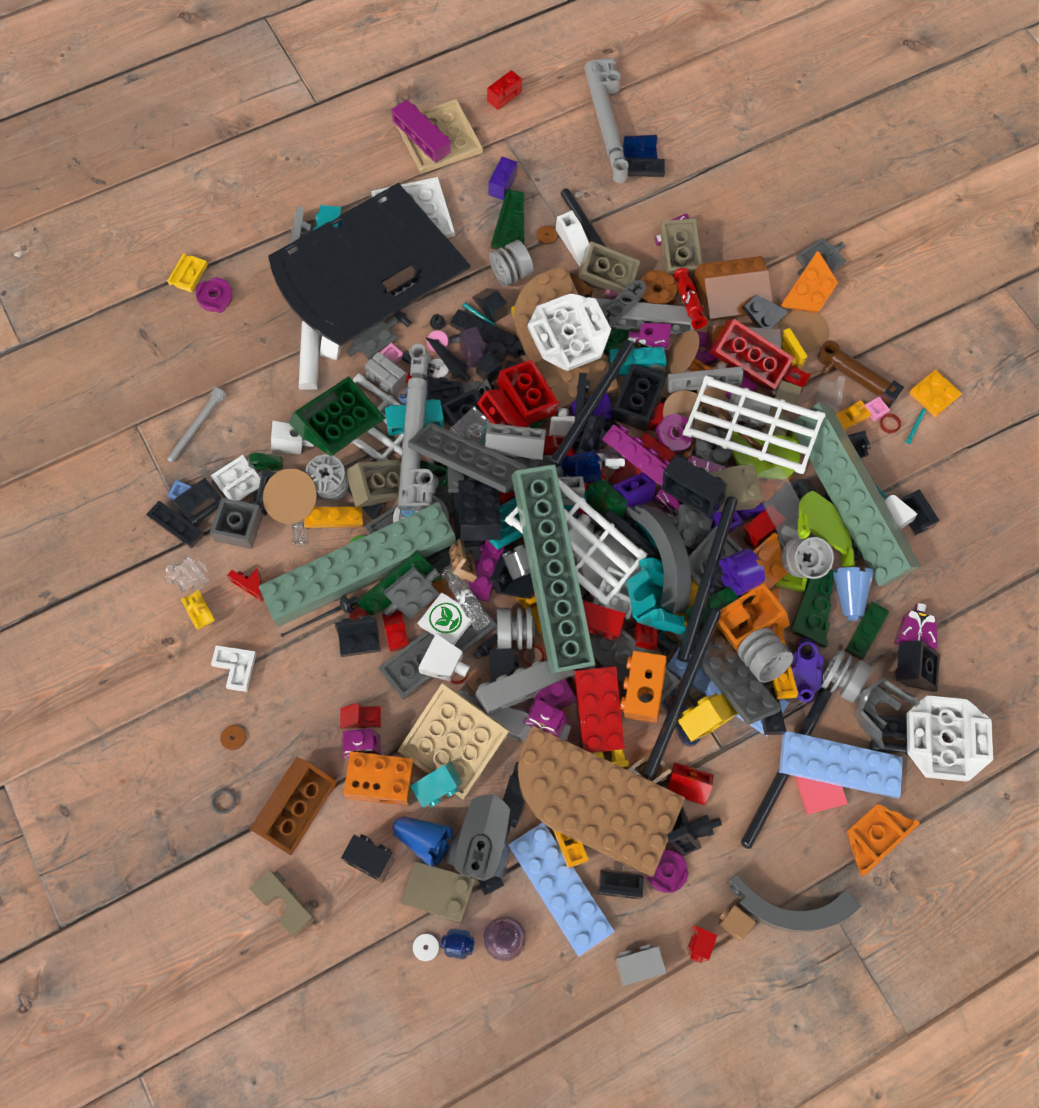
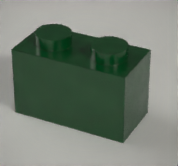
[586,478,627,519]

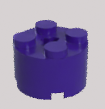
[720,548,765,596]

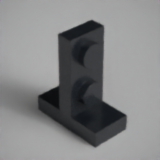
[666,805,702,856]

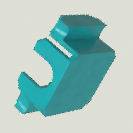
[626,557,686,635]

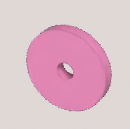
[427,331,449,352]

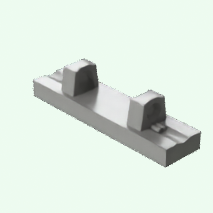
[288,206,311,254]
[668,364,743,393]

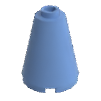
[833,567,873,621]

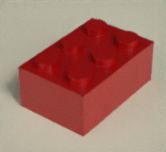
[497,359,559,425]

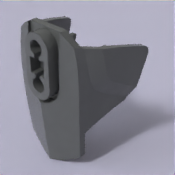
[853,677,920,749]
[445,794,510,881]

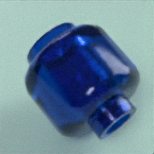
[441,928,475,960]

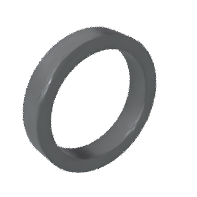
[211,790,236,814]

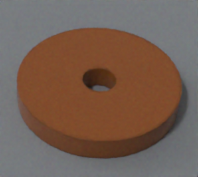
[537,225,557,245]
[220,725,246,750]

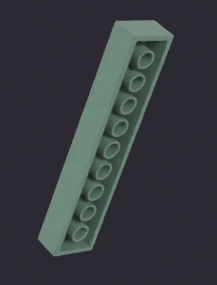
[791,403,921,586]
[511,464,595,674]
[259,502,457,627]

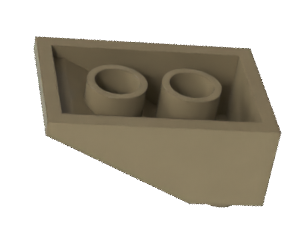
[661,218,702,277]
[577,242,640,292]
[346,460,401,507]
[709,465,764,512]
[401,862,475,924]

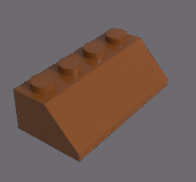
[249,757,337,855]

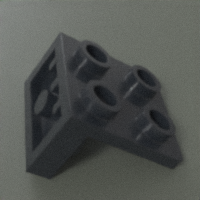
[490,549,534,599]
[335,616,381,657]

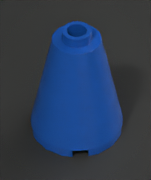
[392,816,453,867]

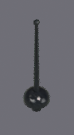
[281,594,358,637]

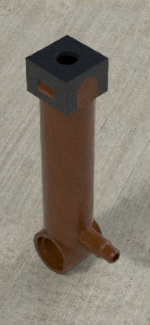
[817,340,904,408]

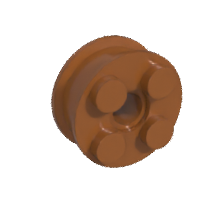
[639,270,677,305]

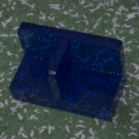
[623,135,658,159]
[560,451,602,483]

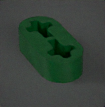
[248,453,283,471]

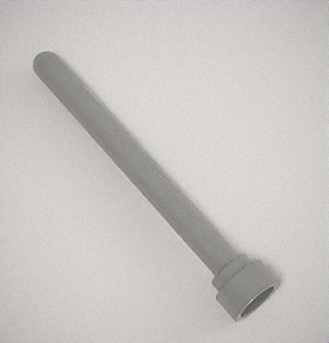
[167,387,227,462]

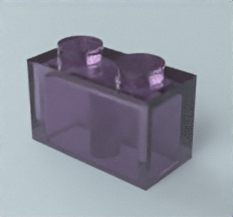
[459,327,485,368]

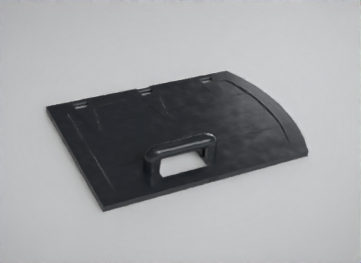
[268,182,471,346]

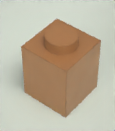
[718,905,755,941]

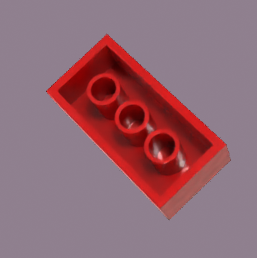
[709,319,794,390]
[573,665,625,753]

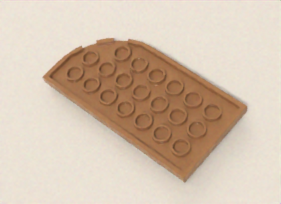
[514,265,619,411]
[518,726,685,877]

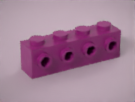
[391,100,451,163]
[602,424,670,486]
[468,540,507,603]

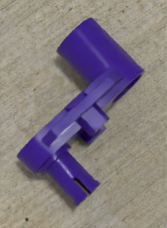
[791,638,824,702]

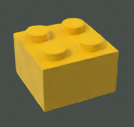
[678,693,738,742]

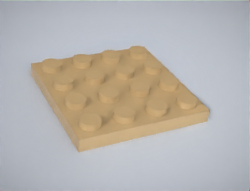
[395,99,483,174]
[398,683,511,800]

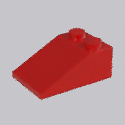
[609,432,675,485]

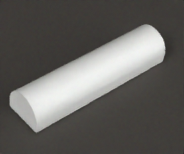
[299,321,320,390]

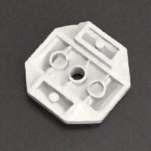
[528,294,611,371]
[907,695,993,782]

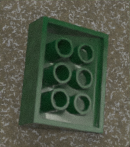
[288,376,386,457]

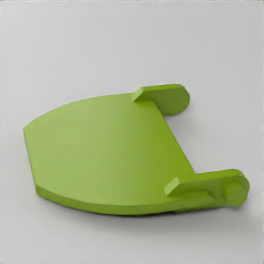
[731,421,800,480]
[797,491,855,568]

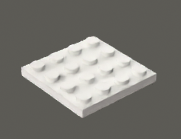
[371,177,455,238]

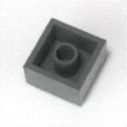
[210,498,263,549]

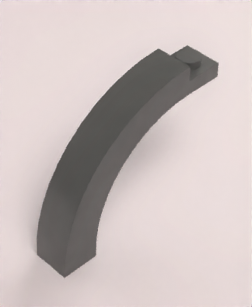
[625,504,691,614]
[727,874,862,932]

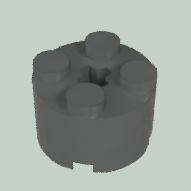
[693,428,733,467]
[502,544,531,580]

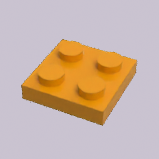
[909,369,962,417]

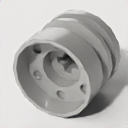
[489,240,534,287]
[305,454,350,502]
[781,537,834,579]
[497,607,535,649]
[737,628,793,683]
[821,650,872,703]

